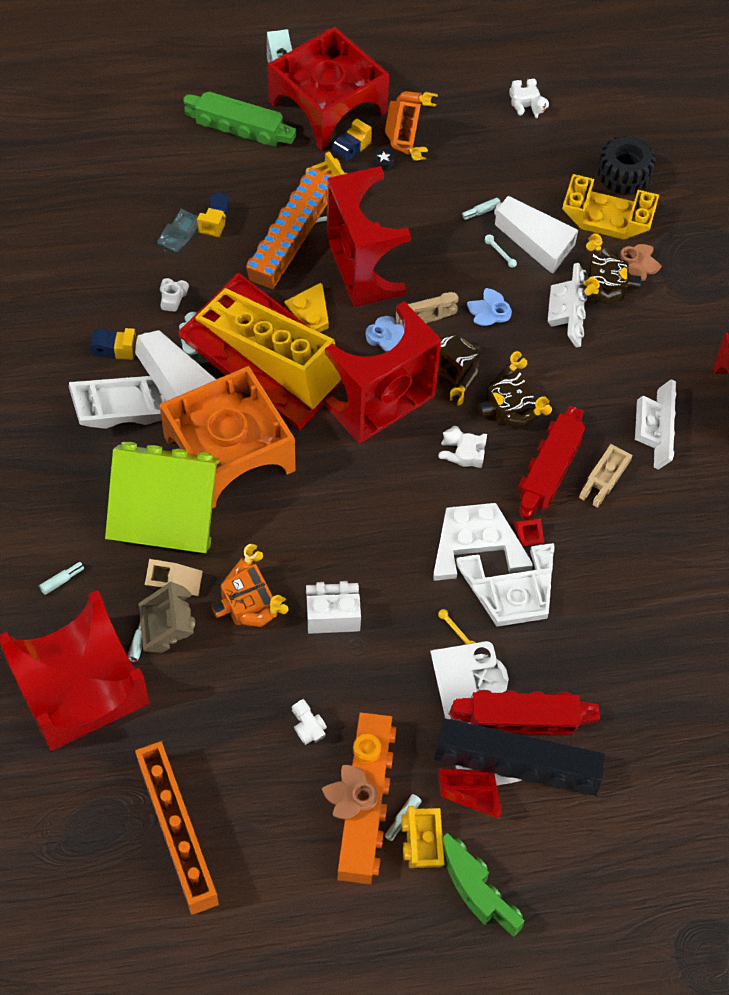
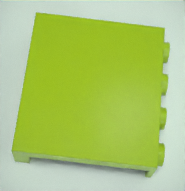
[105,442,220,553]

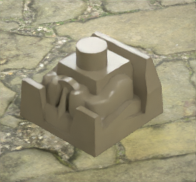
[138,582,195,653]

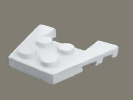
[433,503,533,581]
[456,543,554,627]

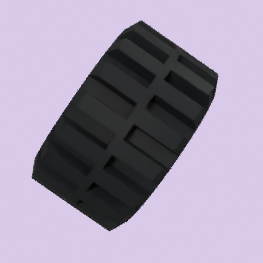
[597,136,656,194]

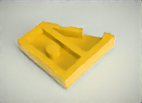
[284,283,329,332]

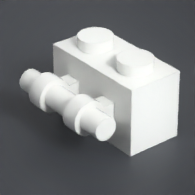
[306,581,361,634]

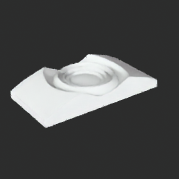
[69,376,166,429]

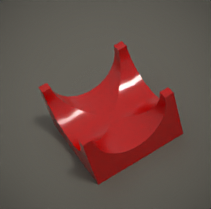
[268,27,389,151]
[327,166,411,307]
[325,301,441,444]
[0,590,150,752]

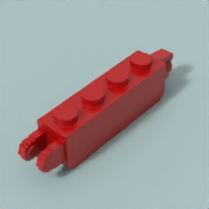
[518,406,585,519]
[448,690,600,736]

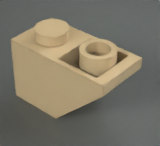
[145,559,203,597]

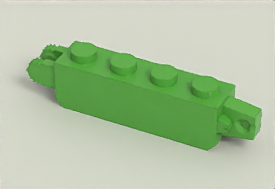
[183,92,296,147]

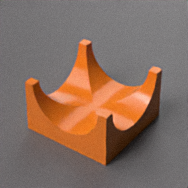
[159,366,296,508]

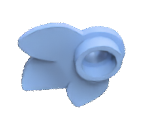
[467,288,512,326]
[365,316,404,351]

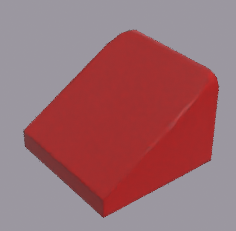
[513,518,544,547]

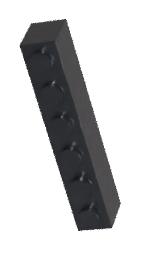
[434,718,605,796]

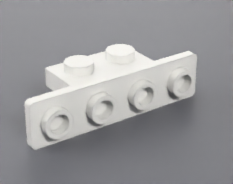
[548,263,588,348]
[635,379,676,469]

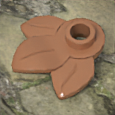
[617,244,662,281]
[322,765,378,819]

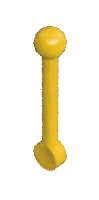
[438,609,476,645]

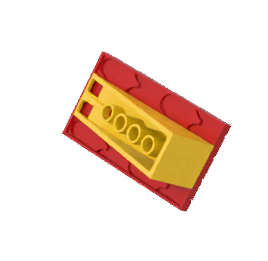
[178,273,344,431]

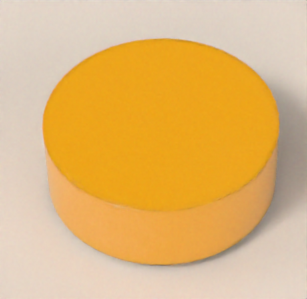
[353,734,381,764]

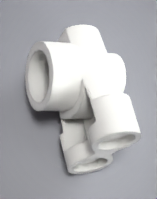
[160,278,189,311]
[292,699,327,745]

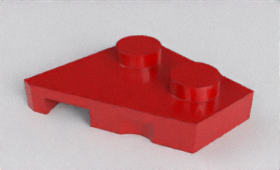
[438,769,502,818]

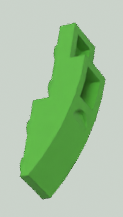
[443,833,525,937]

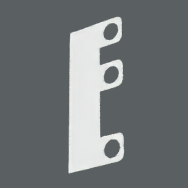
[431,641,521,785]

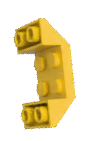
[562,174,659,240]

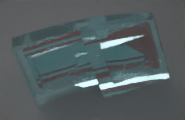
[157,209,198,253]

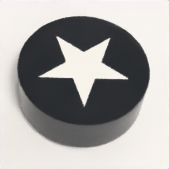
[373,149,395,170]

